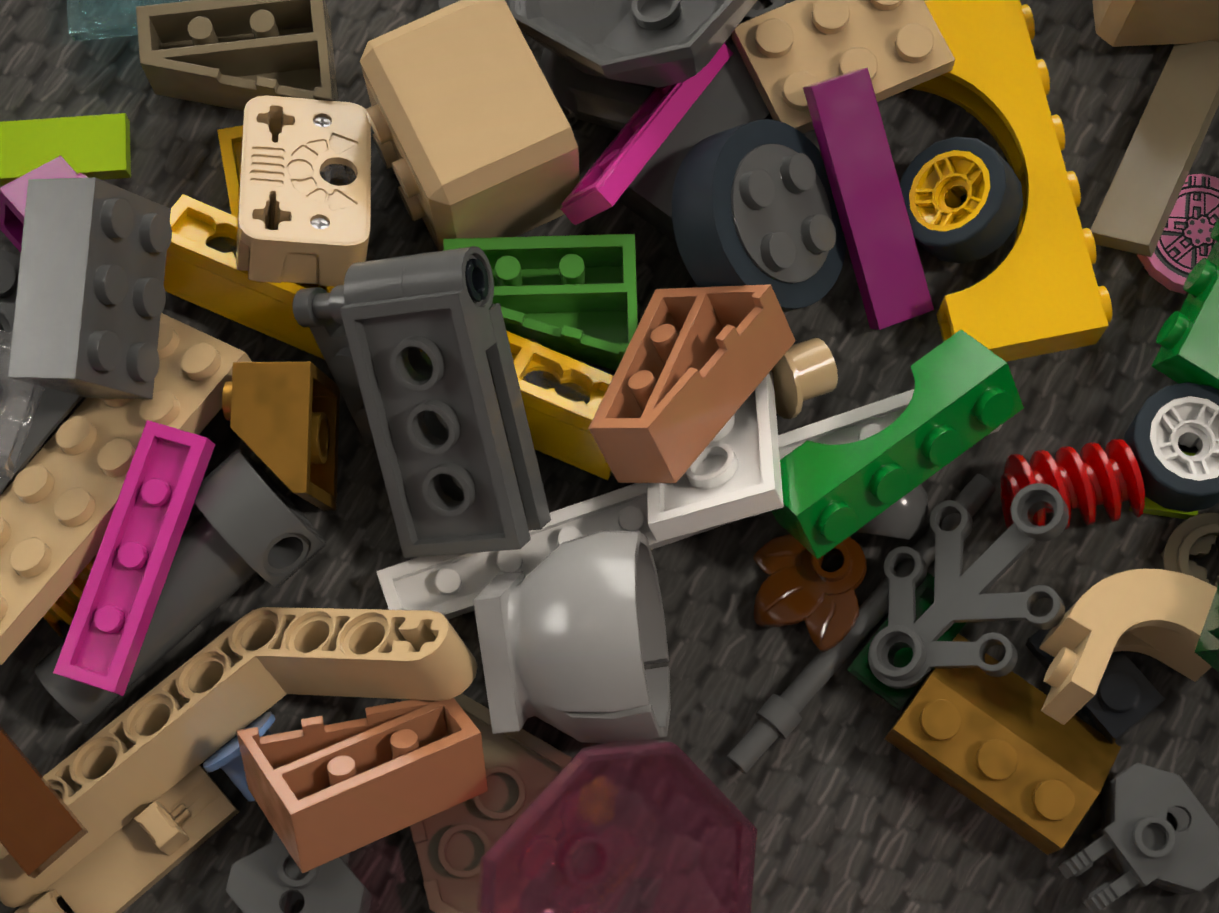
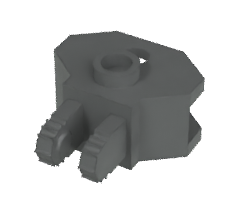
[1058,762,1219,913]
[226,830,374,913]

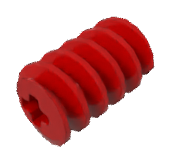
[1001,439,1145,529]

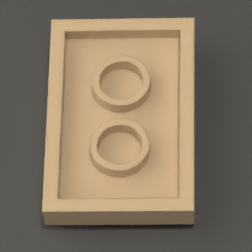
[731,0,955,134]

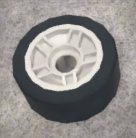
[1124,382,1219,512]

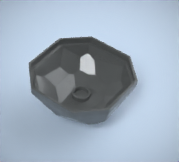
[509,0,757,88]

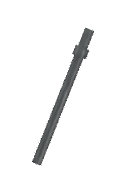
[726,474,996,774]

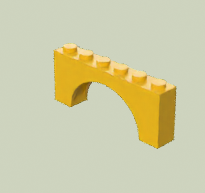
[909,0,1112,362]

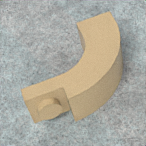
[1039,568,1217,725]

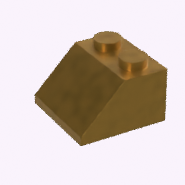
[222,361,340,510]

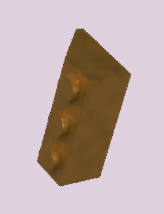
[884,634,1121,855]

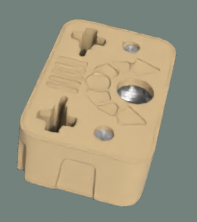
[236,95,371,287]

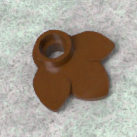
[753,534,867,652]

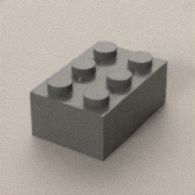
[8,177,172,399]

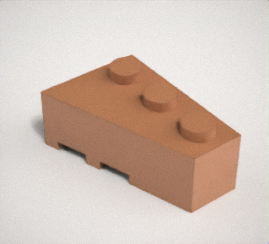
[589,284,796,483]
[236,698,488,874]

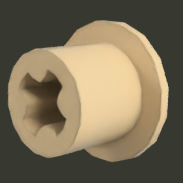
[771,338,838,419]

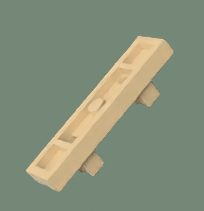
[14,764,240,913]

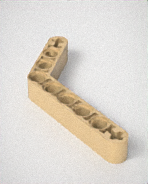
[0,607,478,908]

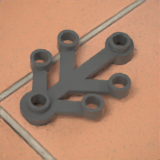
[868,483,1069,689]

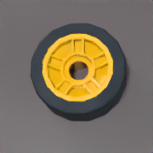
[900,137,1023,264]

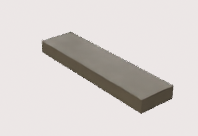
[1090,40,1219,257]

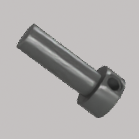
[34,448,327,724]

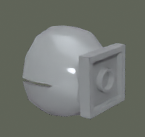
[473,531,671,745]

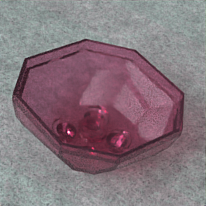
[477,739,757,913]

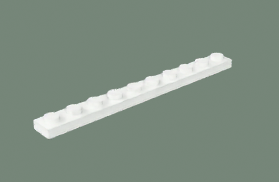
[376,389,1003,620]

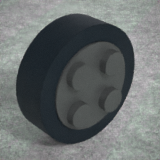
[672,119,847,313]

